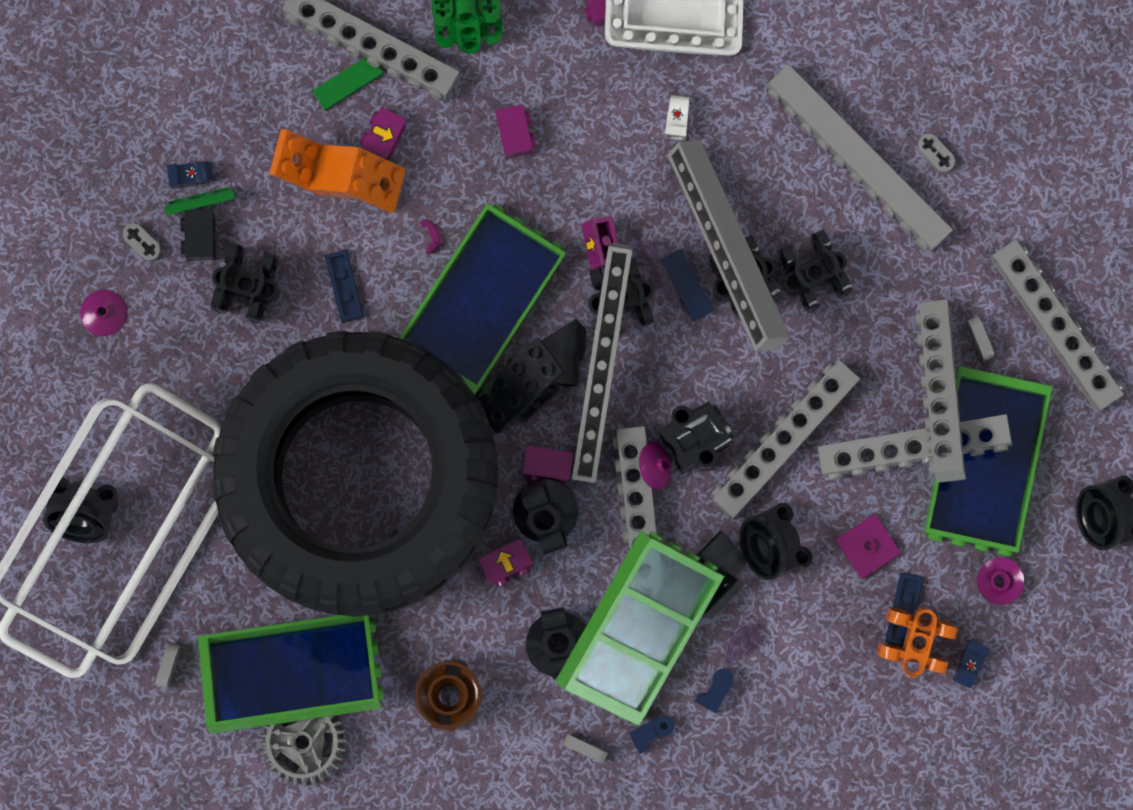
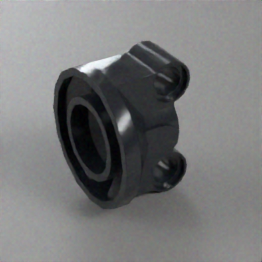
[1075,475,1133,550]
[43,477,118,544]
[513,478,579,555]
[739,503,813,580]
[526,607,588,680]

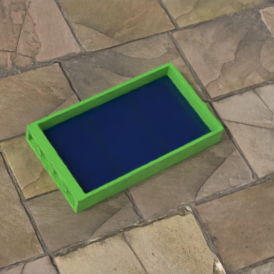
[400,203,566,396]
[923,366,1052,557]
[198,615,385,734]

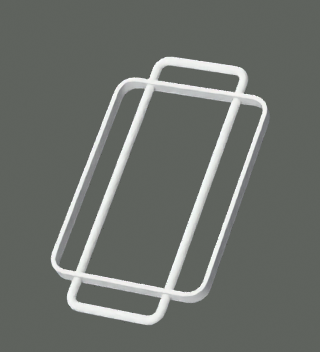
[0,383,222,678]

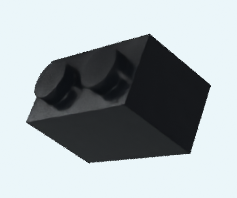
[180,210,216,261]

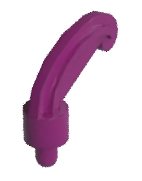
[420,220,442,255]

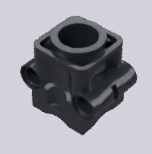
[658,402,734,474]

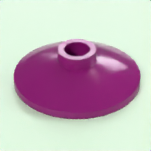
[80,290,127,336]
[639,442,672,490]
[977,557,1024,605]

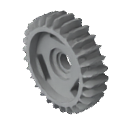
[258,698,347,787]

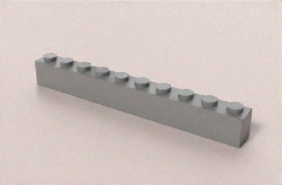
[767,64,953,252]
[667,141,790,352]
[572,242,633,483]

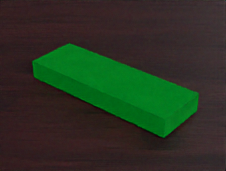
[312,57,384,111]
[164,186,235,215]

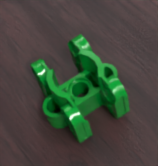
[431,0,503,53]

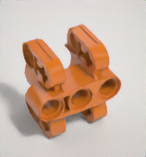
[876,607,958,677]

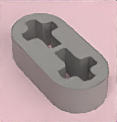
[917,134,955,173]
[123,223,162,262]
[966,316,994,361]
[155,642,181,689]
[562,734,608,764]

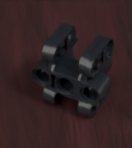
[778,229,853,314]
[708,235,781,320]
[211,242,280,324]
[588,257,654,327]

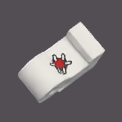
[665,95,689,141]

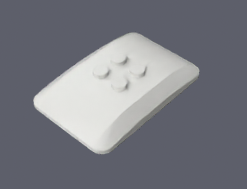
[605,0,743,56]

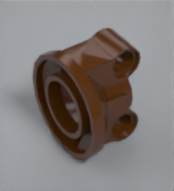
[415,659,481,732]

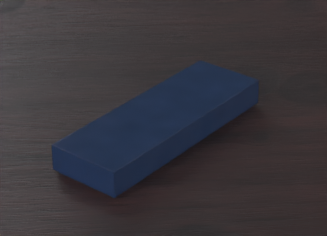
[324,249,364,323]
[660,249,714,322]
[884,573,924,646]

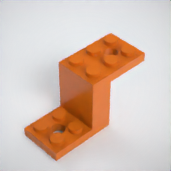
[269,129,406,213]

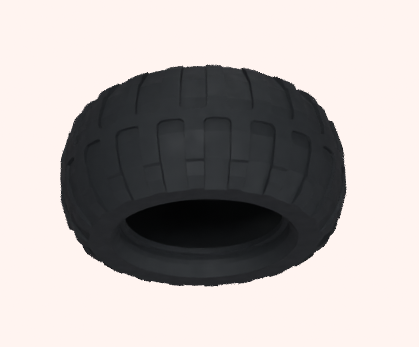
[212,331,499,617]

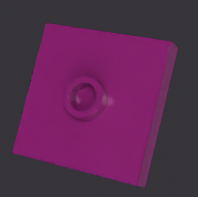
[835,513,901,580]

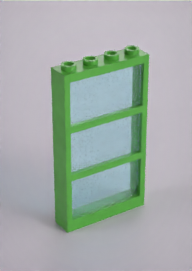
[555,531,724,726]

